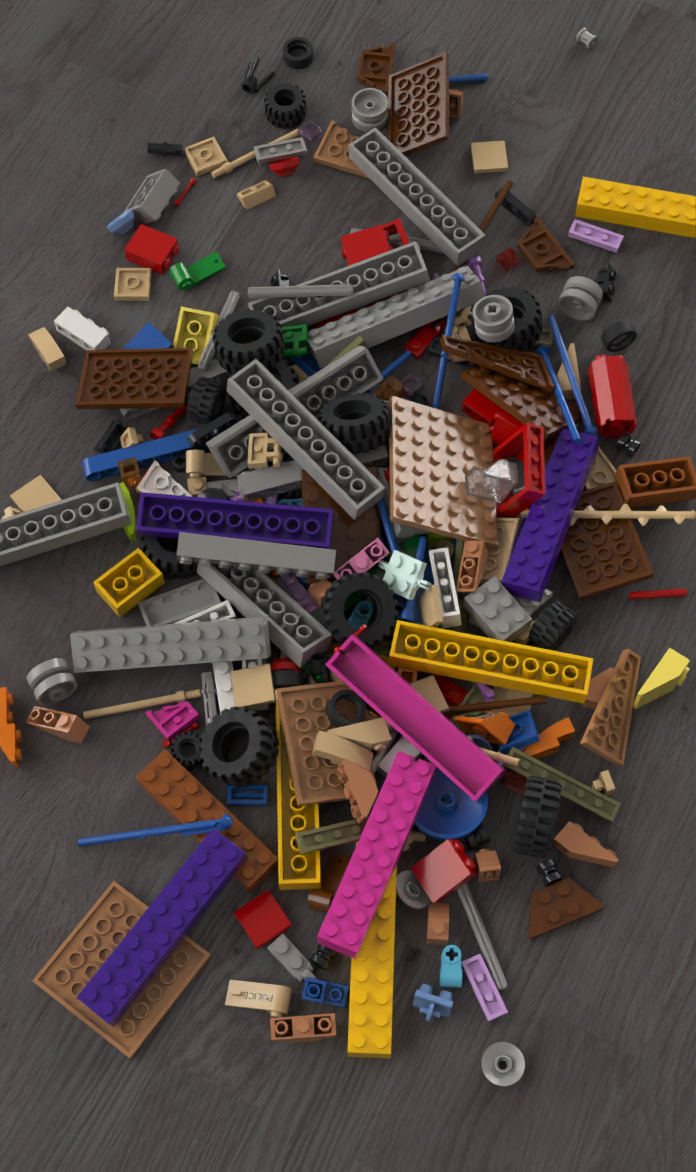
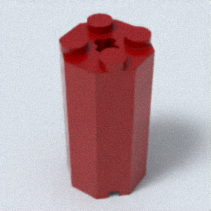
[588,355,637,438]

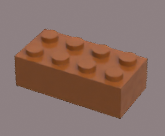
[614,456,696,508]

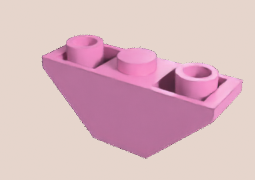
[333,538,390,580]

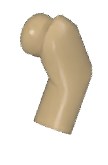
[292,364,309,383]
[403,831,426,851]

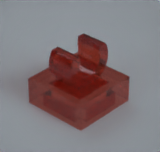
[496,247,521,271]

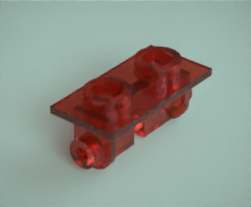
[500,768,527,797]

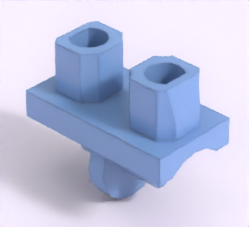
[412,984,453,1022]

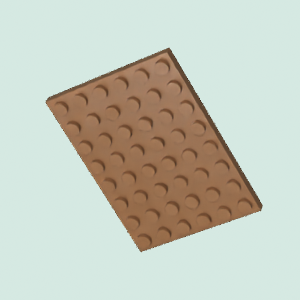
[389,396,498,549]

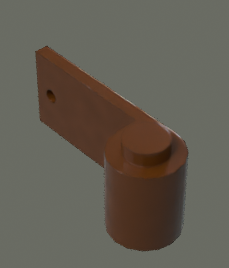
[308,853,352,913]

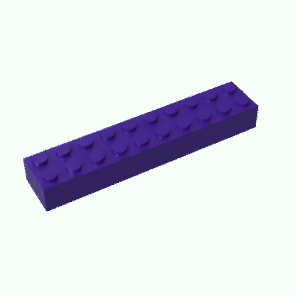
[501,428,599,603]
[136,492,334,549]
[77,828,248,1027]

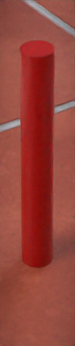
[628,589,687,600]

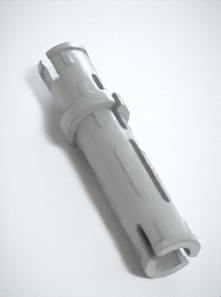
[201,672,217,729]

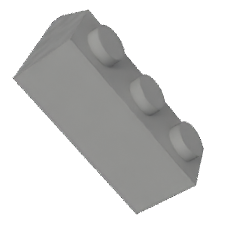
[123,169,180,224]

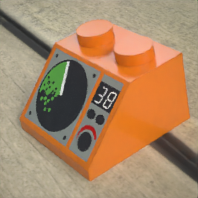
[454,710,515,745]

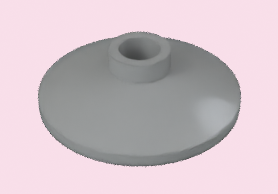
[396,870,431,909]
[481,1042,525,1087]

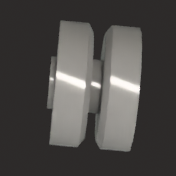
[351,88,388,132]
[557,276,603,321]
[473,295,515,342]
[26,658,78,706]

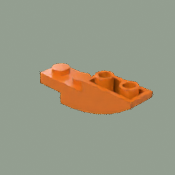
[0,687,22,768]

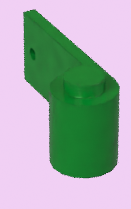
[169,251,226,291]

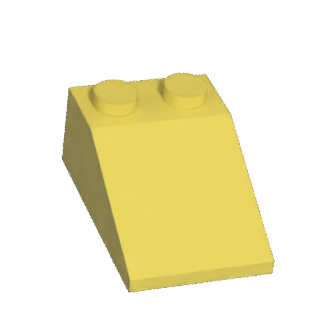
[173,307,219,365]
[633,648,690,709]

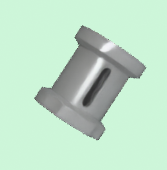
[576,27,598,49]

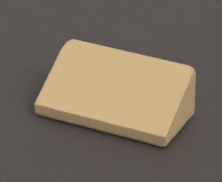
[236,180,276,209]

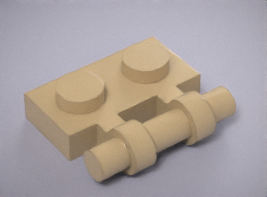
[247,433,283,468]

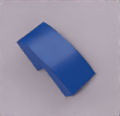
[302,977,350,1007]

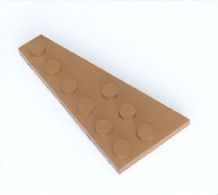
[313,120,370,179]
[580,649,641,766]

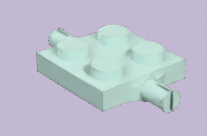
[378,550,431,600]

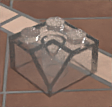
[465,459,519,503]

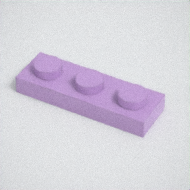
[568,219,624,253]
[461,954,508,1022]

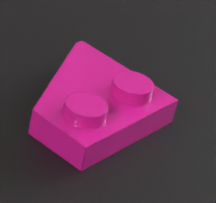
[145,701,200,741]

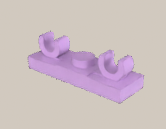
[277,573,319,615]

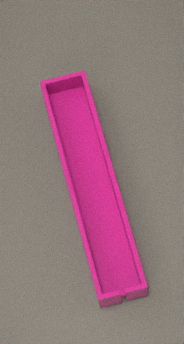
[325,635,505,802]
[317,751,436,960]

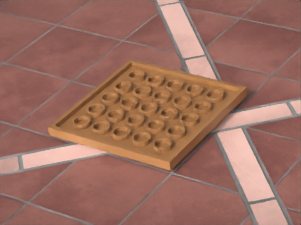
[32,881,211,1059]

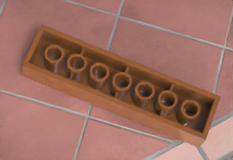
[135,749,278,894]

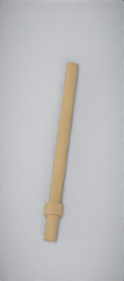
[211,129,301,178]
[83,689,201,719]

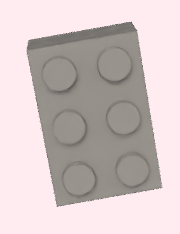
[463,576,532,642]

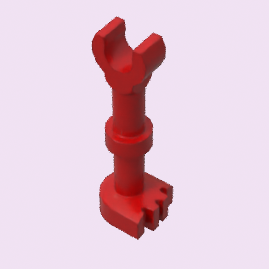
[149,406,187,440]

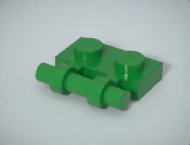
[281,324,308,359]

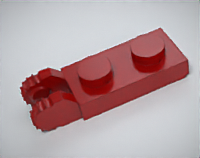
[404,320,446,360]

